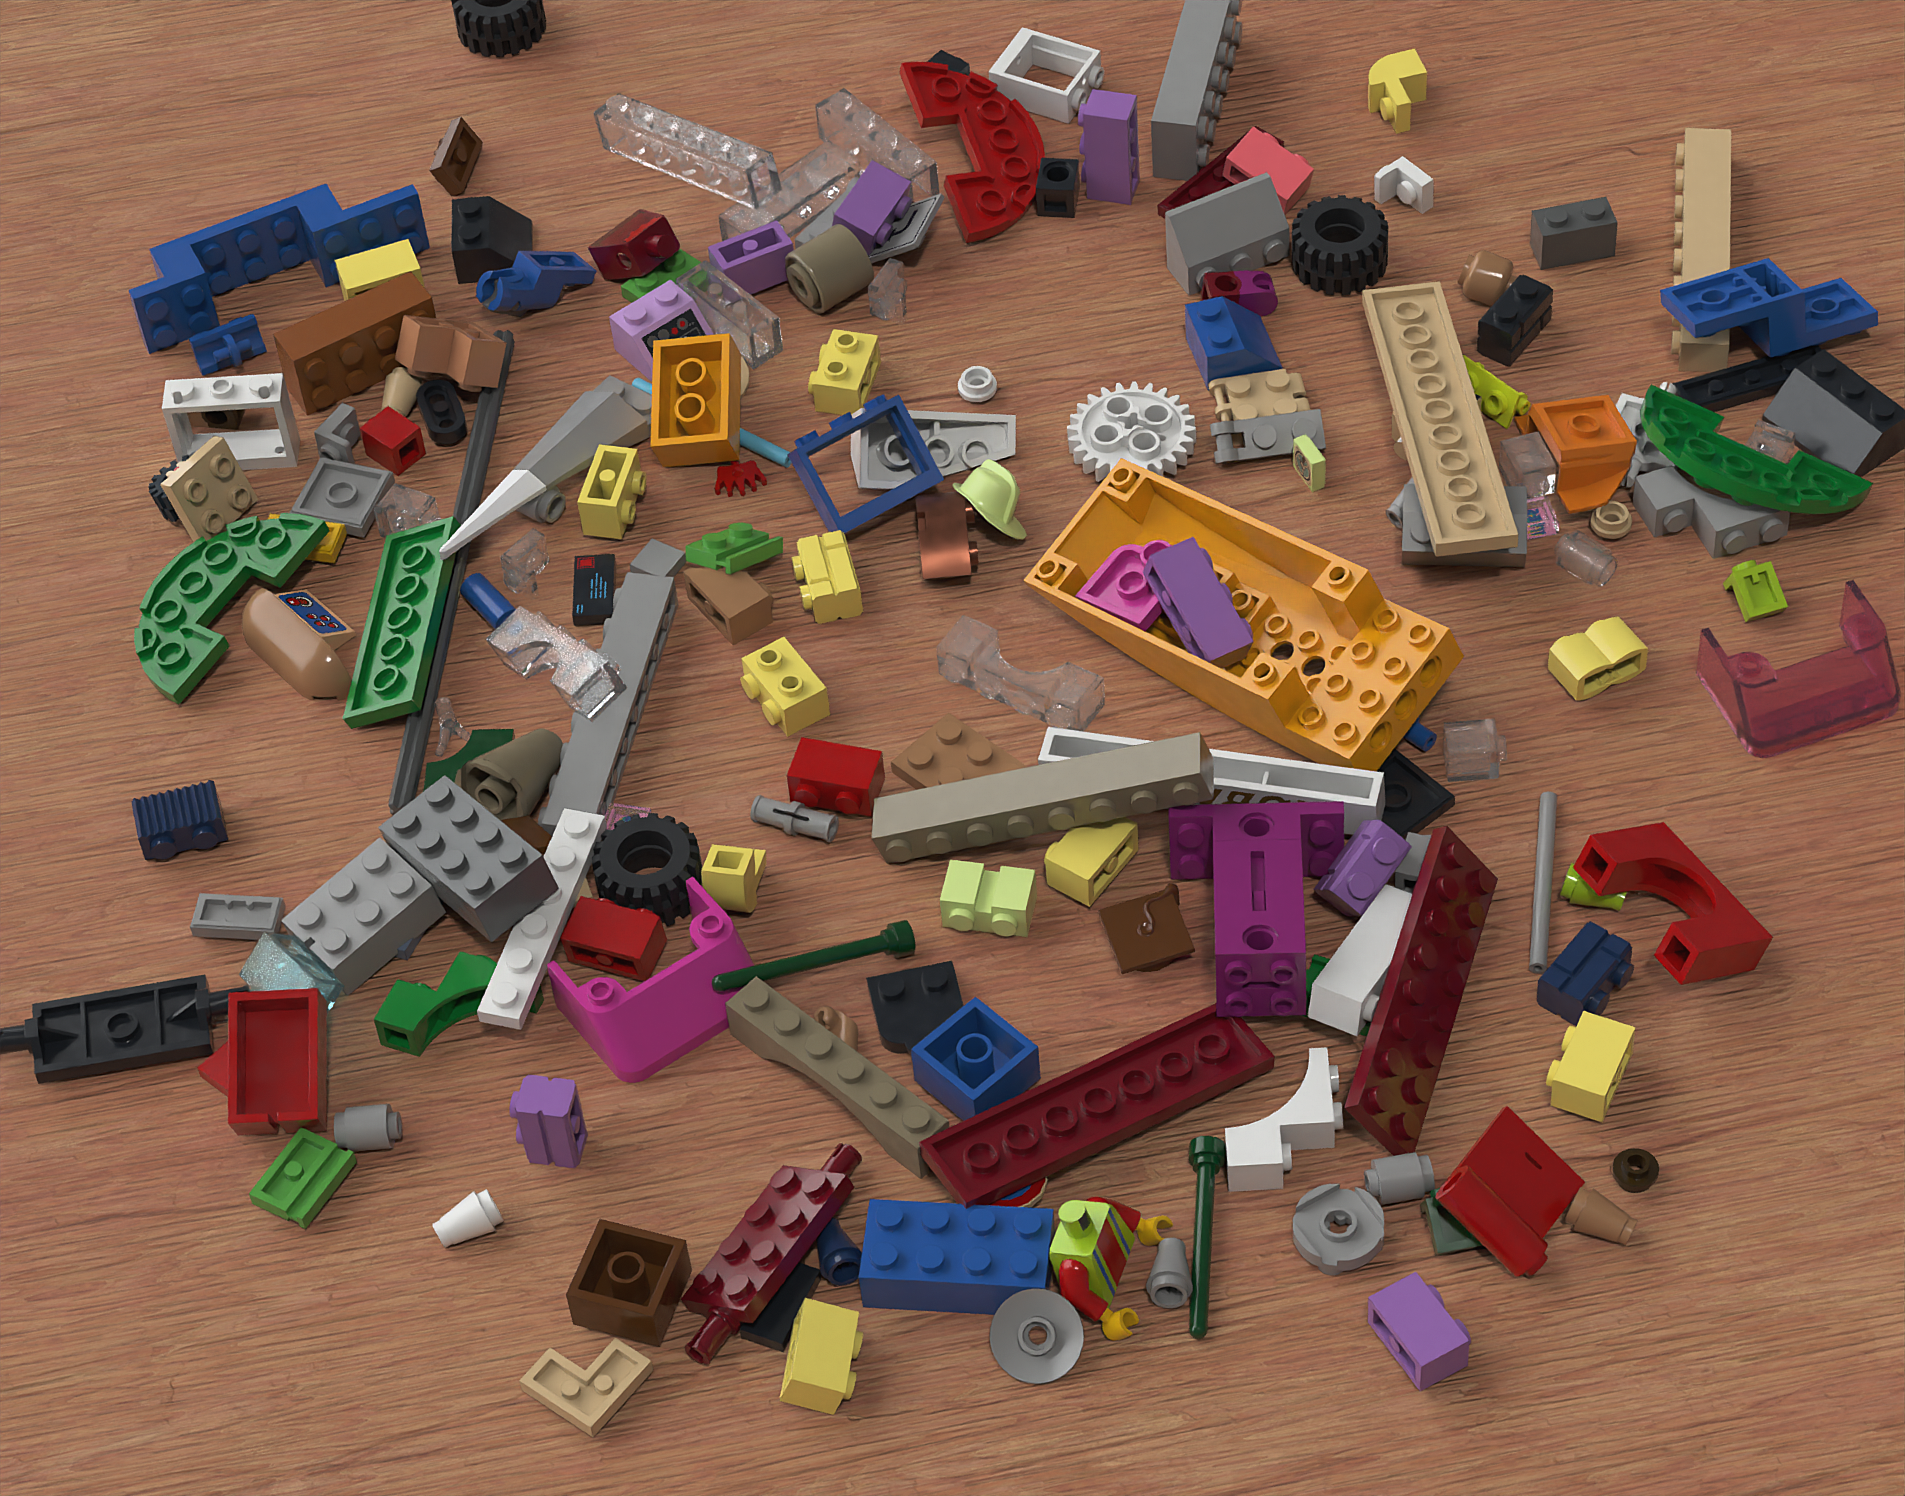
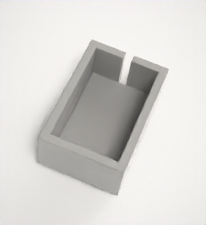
[281,837,446,996]

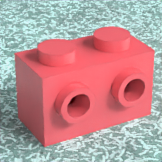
[1222,126,1314,215]

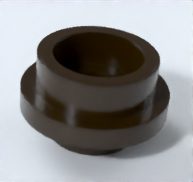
[1612,1148,1659,1193]

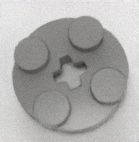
[1293,1184,1384,1275]

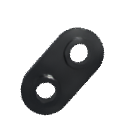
[416,379,467,444]

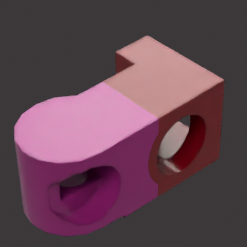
[1200,270,1278,317]

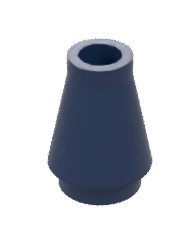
[816,1218,862,1286]

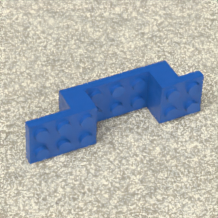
[128,184,430,354]

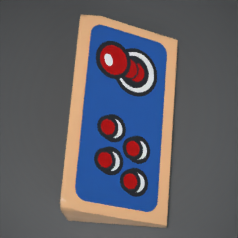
[275,589,356,650]

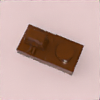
[429,117,483,196]

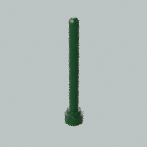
[711,920,916,992]
[1189,1136,1226,1339]

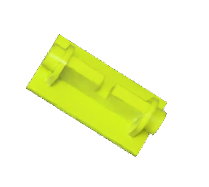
[1463,355,1531,429]

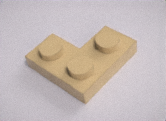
[519,1338,653,1437]

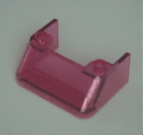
[1696,580,1901,758]

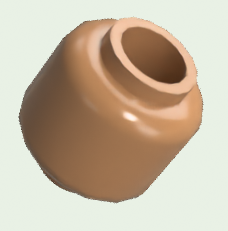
[1458,250,1517,307]

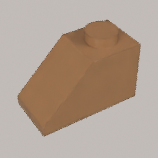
[683,567,774,645]

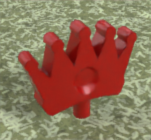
[714,460,767,497]

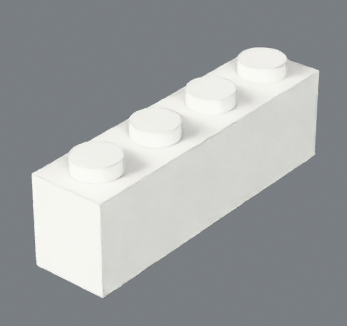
[1308,884,1412,1036]

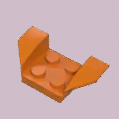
[1514,395,1637,514]

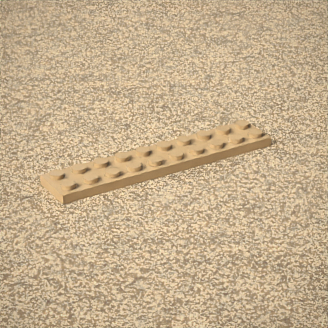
[1362,281,1518,557]

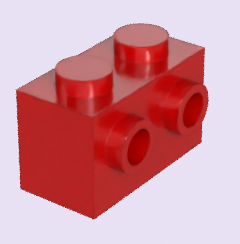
[786,737,885,816]
[560,896,667,981]

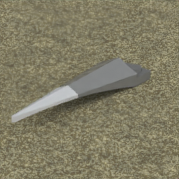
[439,375,652,560]

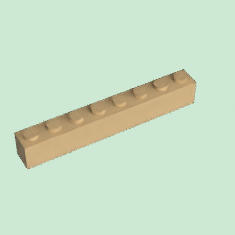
[1671,128,1731,372]

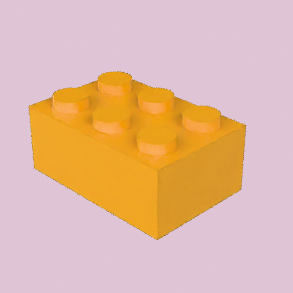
[650,333,741,467]

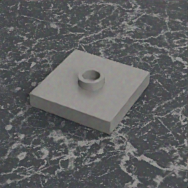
[290,457,395,537]

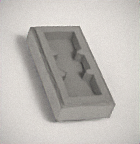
[190,893,286,941]

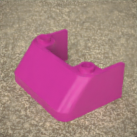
[547,877,754,1083]

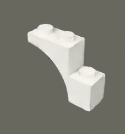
[1225,1047,1343,1192]

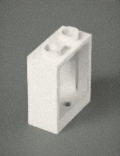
[988,27,1104,124]

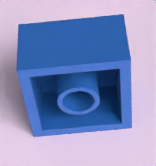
[911,996,1041,1121]

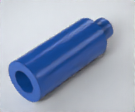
[460,573,523,637]

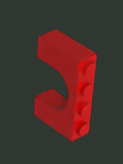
[1573,822,1773,985]

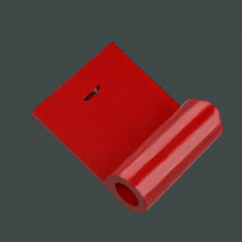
[1435,1106,1585,1277]

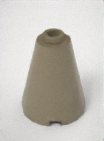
[455,728,563,820]

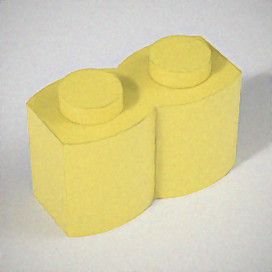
[1548,617,1648,701]

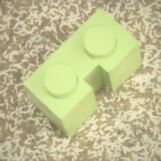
[940,860,1037,937]

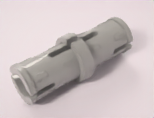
[750,795,839,842]

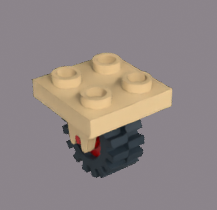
[148,436,258,542]

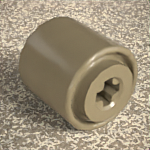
[785,224,874,313]

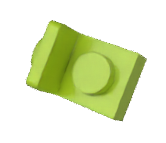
[1723,560,1788,623]

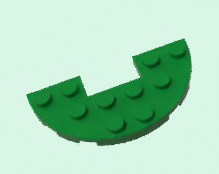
[1640,384,1873,514]
[134,513,330,705]

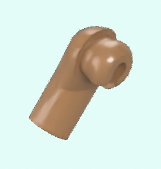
[814,1006,858,1051]

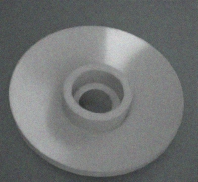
[990,1289,1084,1384]

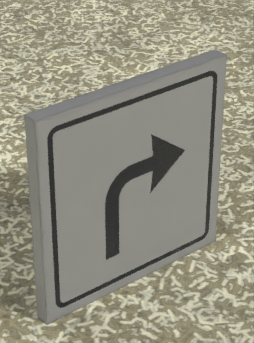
[868,193,945,263]

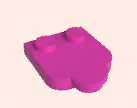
[1075,540,1172,631]

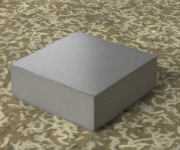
[629,538,687,577]

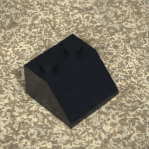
[451,196,533,284]

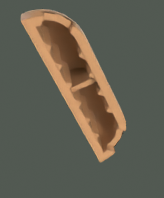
[242,588,352,701]

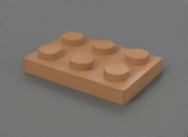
[891,713,1027,790]

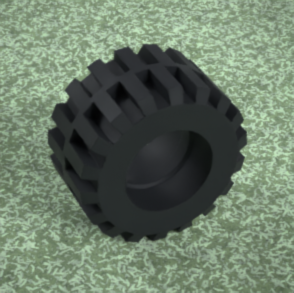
[451,0,546,57]
[1292,195,1388,295]
[592,813,702,926]

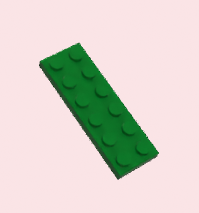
[343,516,461,729]

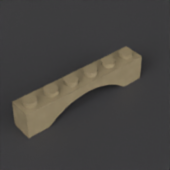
[725,976,950,1179]

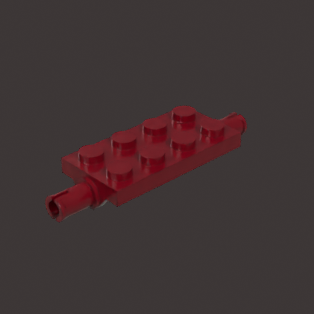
[681,1143,862,1365]

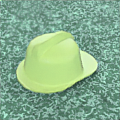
[952,459,1027,540]

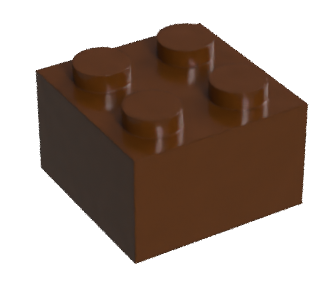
[566,1219,692,1347]

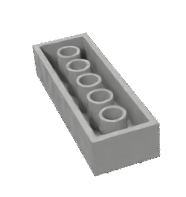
[1151,0,1243,181]

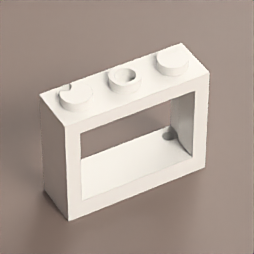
[162,373,300,470]

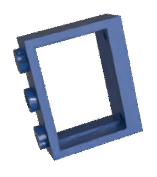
[787,394,944,533]

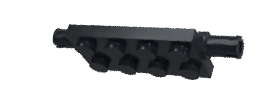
[0,974,251,1084]

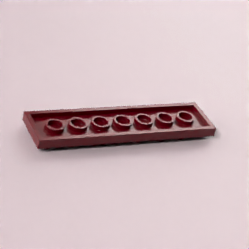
[1344,826,1498,1156]
[919,1003,1275,1209]

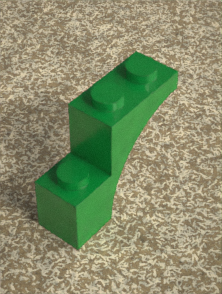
[374,951,544,1057]

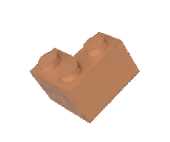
[395,315,507,392]

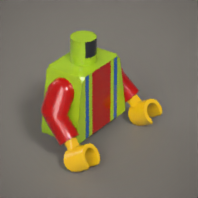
[1049,1197,1173,1341]

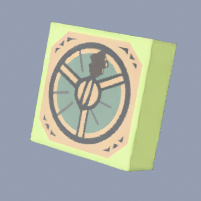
[1293,434,1326,492]

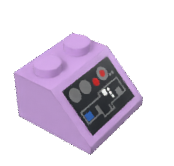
[609,280,714,382]

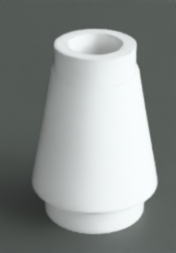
[432,1189,504,1248]

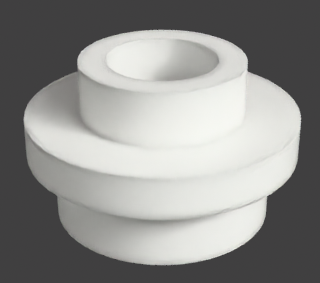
[958,366,997,402]

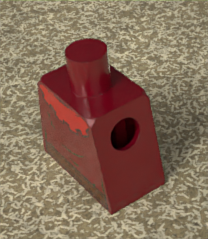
[587,209,680,280]

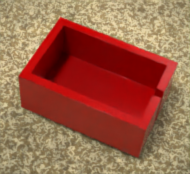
[228,988,327,1135]

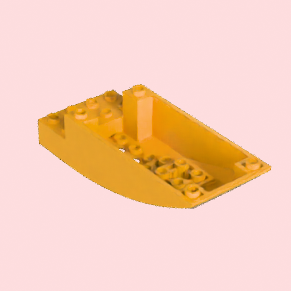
[1023,458,1464,772]

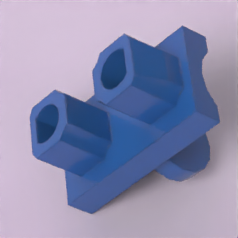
[188,314,267,376]

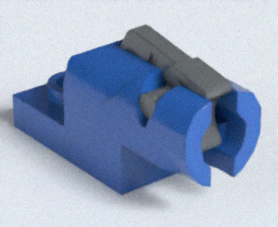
[476,251,597,317]

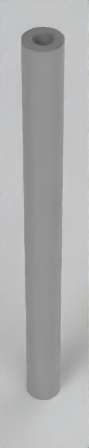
[1529,791,1557,974]

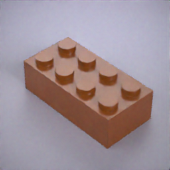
[273,271,436,416]

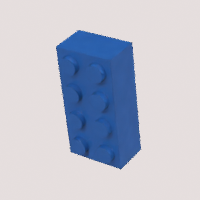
[859,1199,1055,1315]

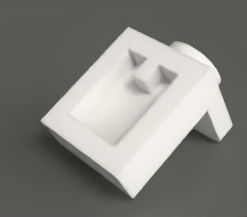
[1374,156,1434,214]

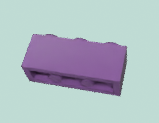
[1078,89,1140,205]
[1143,537,1254,669]

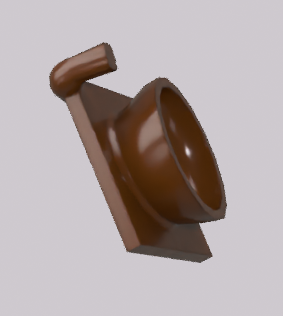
[1098,883,1195,974]

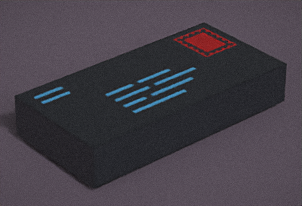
[572,554,617,626]

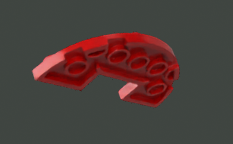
[899,62,1045,243]

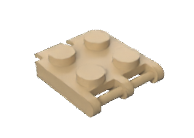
[1208,369,1311,445]

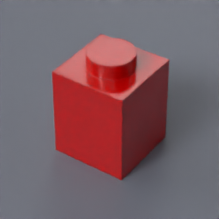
[360,406,426,476]

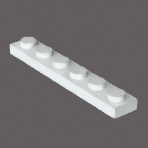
[477,808,607,1030]

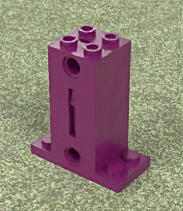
[1169,801,1344,1017]

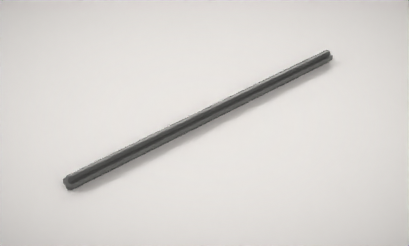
[388,330,515,815]

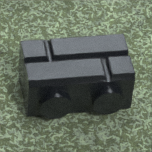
[1477,275,1553,366]

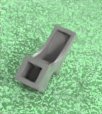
[1633,465,1790,559]

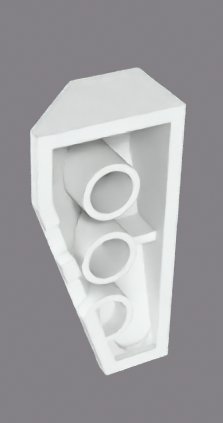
[851,408,1016,490]

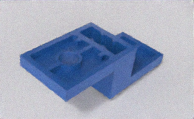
[1660,258,1878,358]

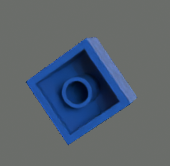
[1185,296,1283,391]

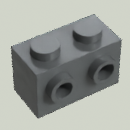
[1530,197,1618,270]

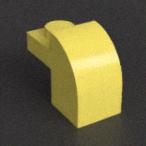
[1368,49,1427,134]
[701,844,766,913]

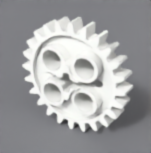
[1067,382,1196,482]

